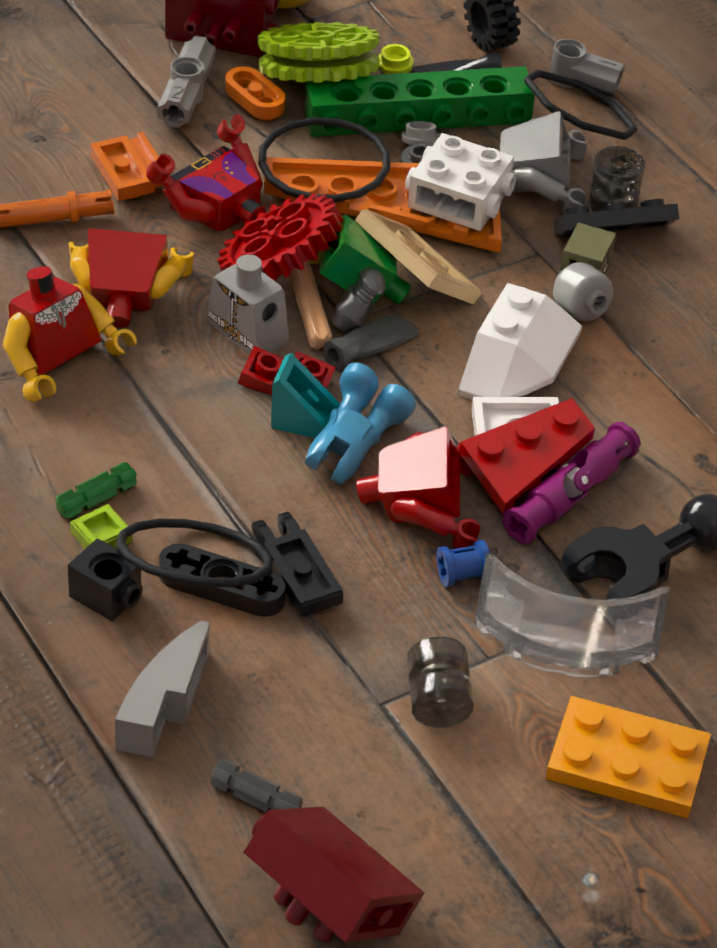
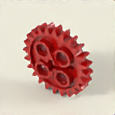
[217,193,343,281]

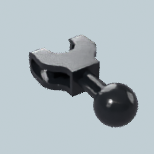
[560,494,717,625]

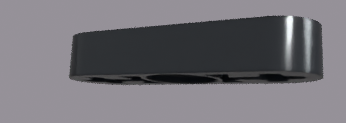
[159,544,286,617]

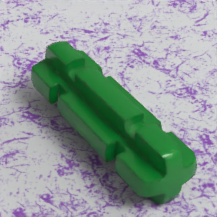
[55,462,137,519]

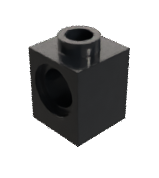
[68,538,143,622]

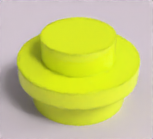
[378,44,413,74]

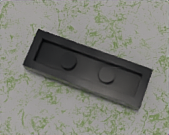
[554,199,680,237]

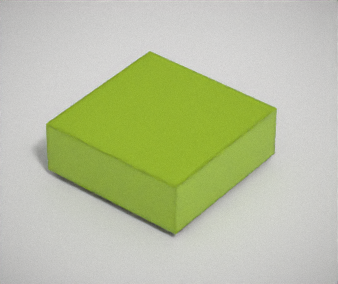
[70,504,133,549]

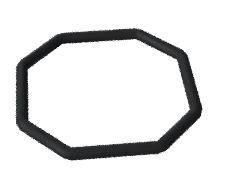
[524,70,637,140]

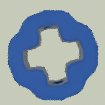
[436,540,492,587]

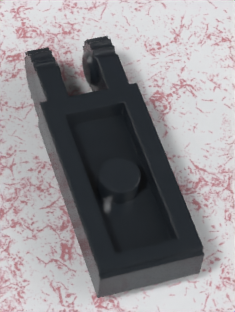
[251,512,344,617]

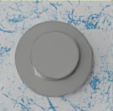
[401,121,439,147]

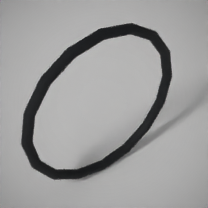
[258,117,390,203]
[116,518,273,587]

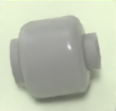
[553,262,614,322]

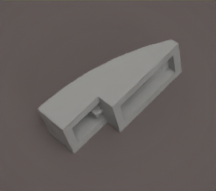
[115,620,210,758]

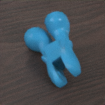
[305,363,416,485]

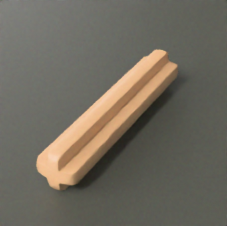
[289,260,332,351]

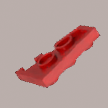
[459,398,595,514]

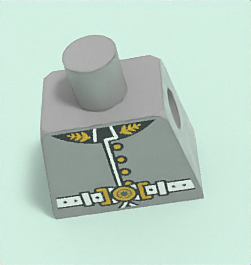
[206,255,289,355]

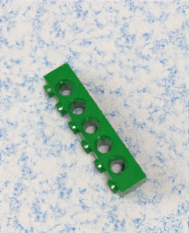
[304,66,535,137]

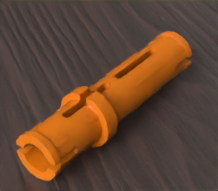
[0,189,114,228]

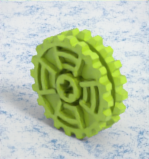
[258,22,380,83]

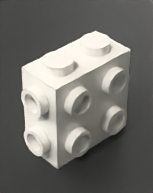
[405,133,517,231]

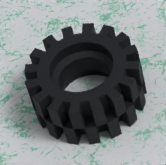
[463,0,521,52]

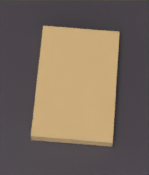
[355,209,482,305]

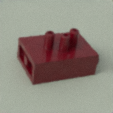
[165,0,279,58]
[243,807,425,943]

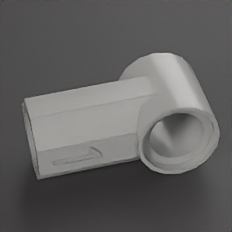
[549,38,625,96]

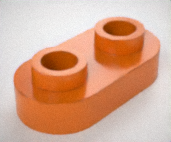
[225,66,285,121]

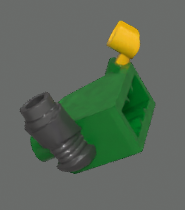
[308,214,411,333]

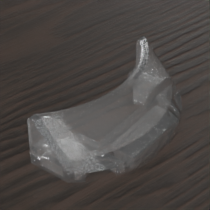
[474,554,670,677]

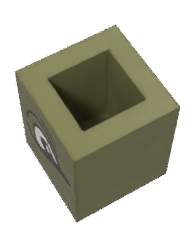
[560,223,616,275]

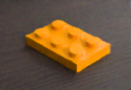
[545,696,711,819]

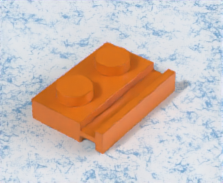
[90,131,171,201]

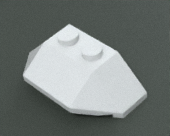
[458,283,582,400]

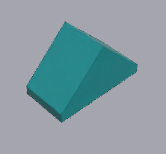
[271,353,340,438]

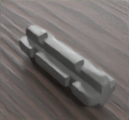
[211,759,303,812]

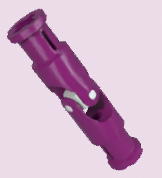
[502,422,641,545]

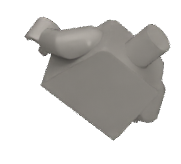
[499,111,587,215]

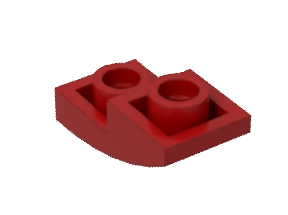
[237,346,336,395]

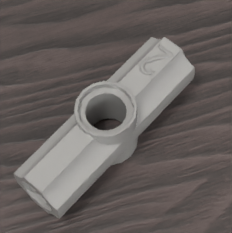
[157,36,216,128]

